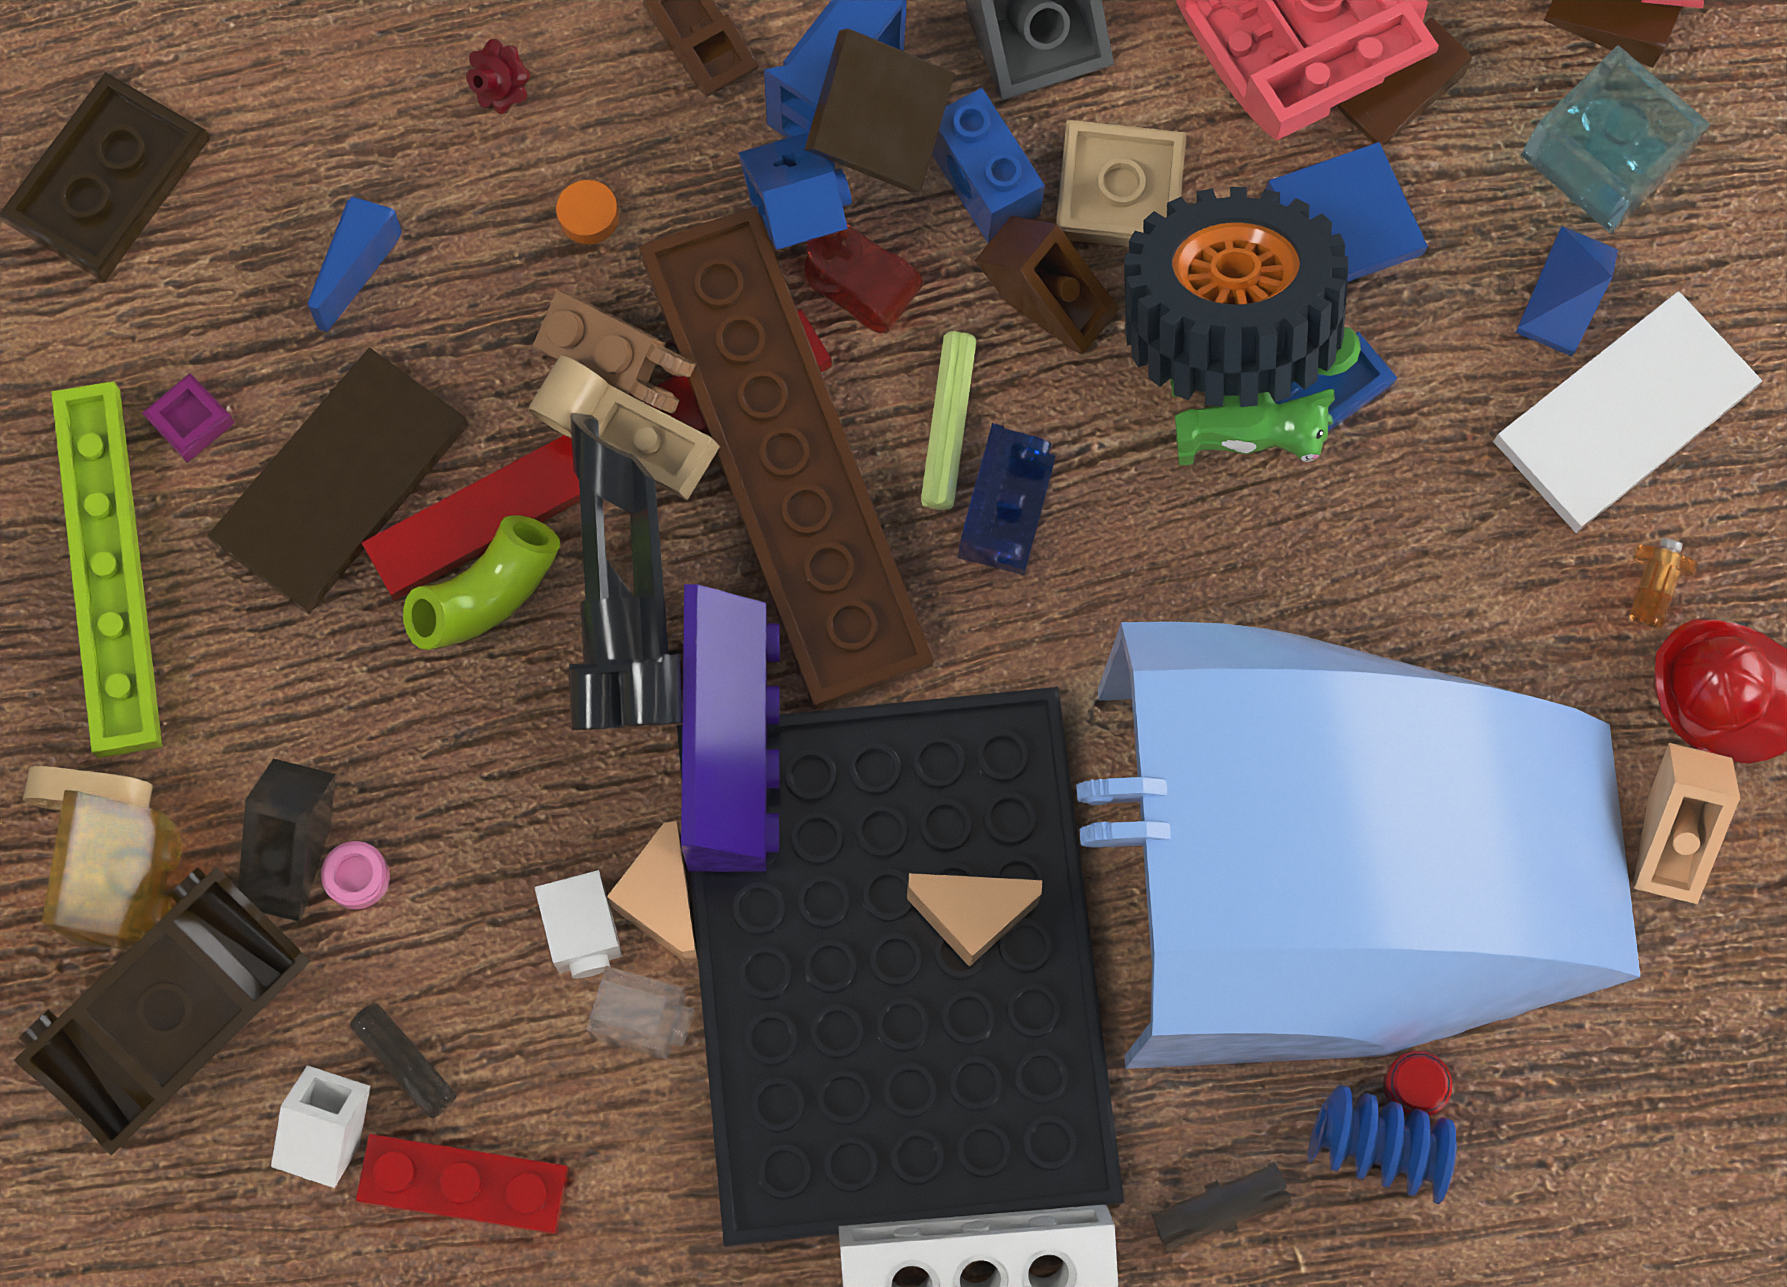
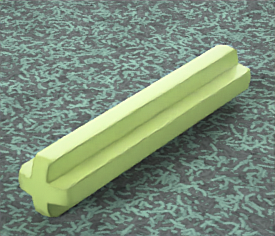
[921,331,976,510]

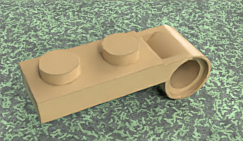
[527,355,720,500]

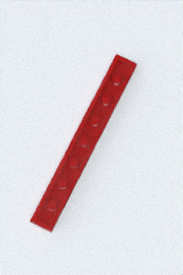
[361,309,832,601]

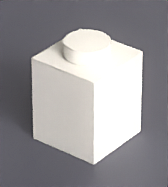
[535,870,623,979]
[271,1065,370,1188]

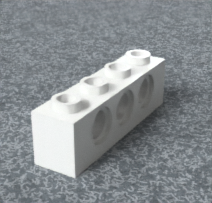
[838,1204,1118,1287]

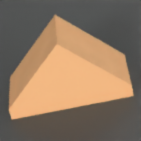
[607,821,698,962]
[907,873,1042,967]

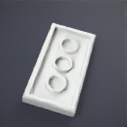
[1493,291,1762,533]

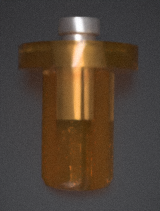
[1630,538,1699,629]

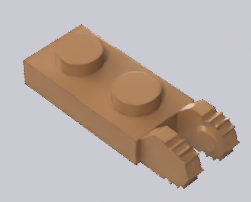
[532,289,696,413]

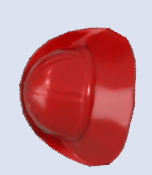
[1653,619,1787,764]

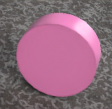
[321,841,390,909]

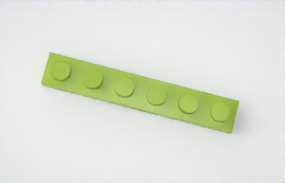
[51,381,163,758]

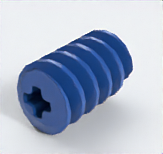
[1307,1084,1457,1204]

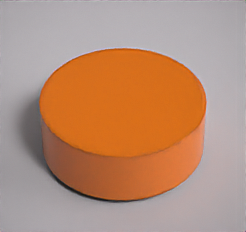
[556,180,619,244]

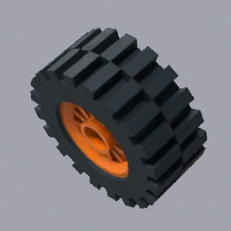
[1124,187,1348,407]

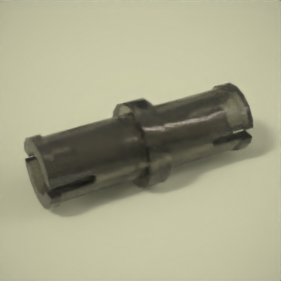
[1150,1162,1291,1254]

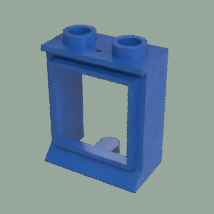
[764,0,907,138]

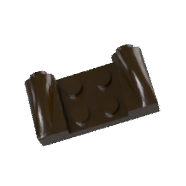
[14,867,311,1156]

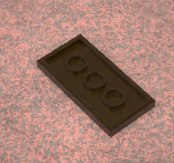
[207,347,468,615]

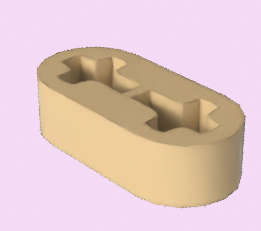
[23,766,153,820]

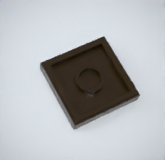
[804,28,955,192]

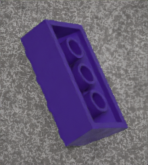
[681,584,780,872]

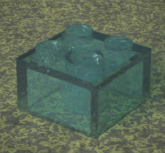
[1521,45,1711,234]

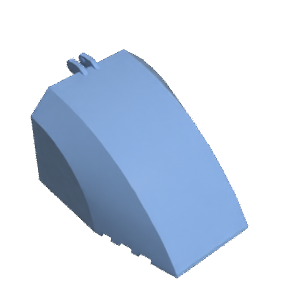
[1077,622,1640,1069]

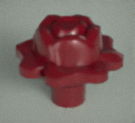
[466,39,530,114]

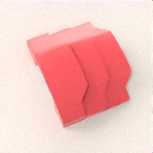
[1176,0,1439,141]

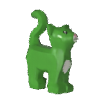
[1170,327,1361,465]

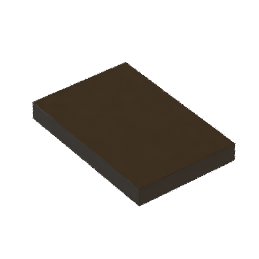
[0,72,210,282]

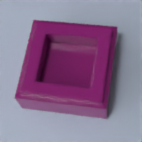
[142,373,235,463]

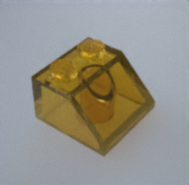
[42,790,181,950]

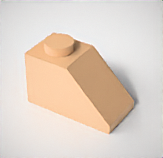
[1633,743,1740,904]

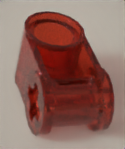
[804,224,924,334]

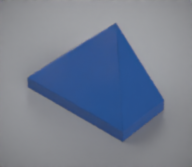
[1515,226,1618,357]

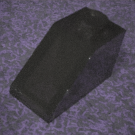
[238,758,336,922]

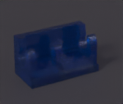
[958,423,1056,575]

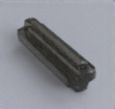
[350,1003,456,1118]

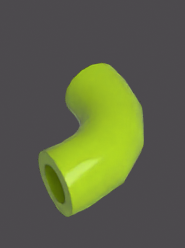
[403,515,561,650]

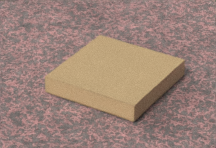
[1056,120,1187,247]

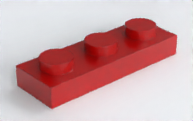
[355,1134,569,1235]

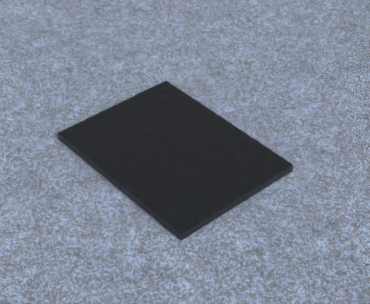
[677,687,1124,1247]

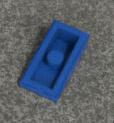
[307,196,402,332]

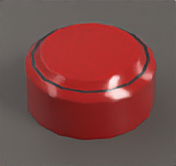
[1383,1051,1452,1117]

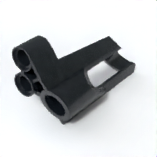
[569,413,683,730]

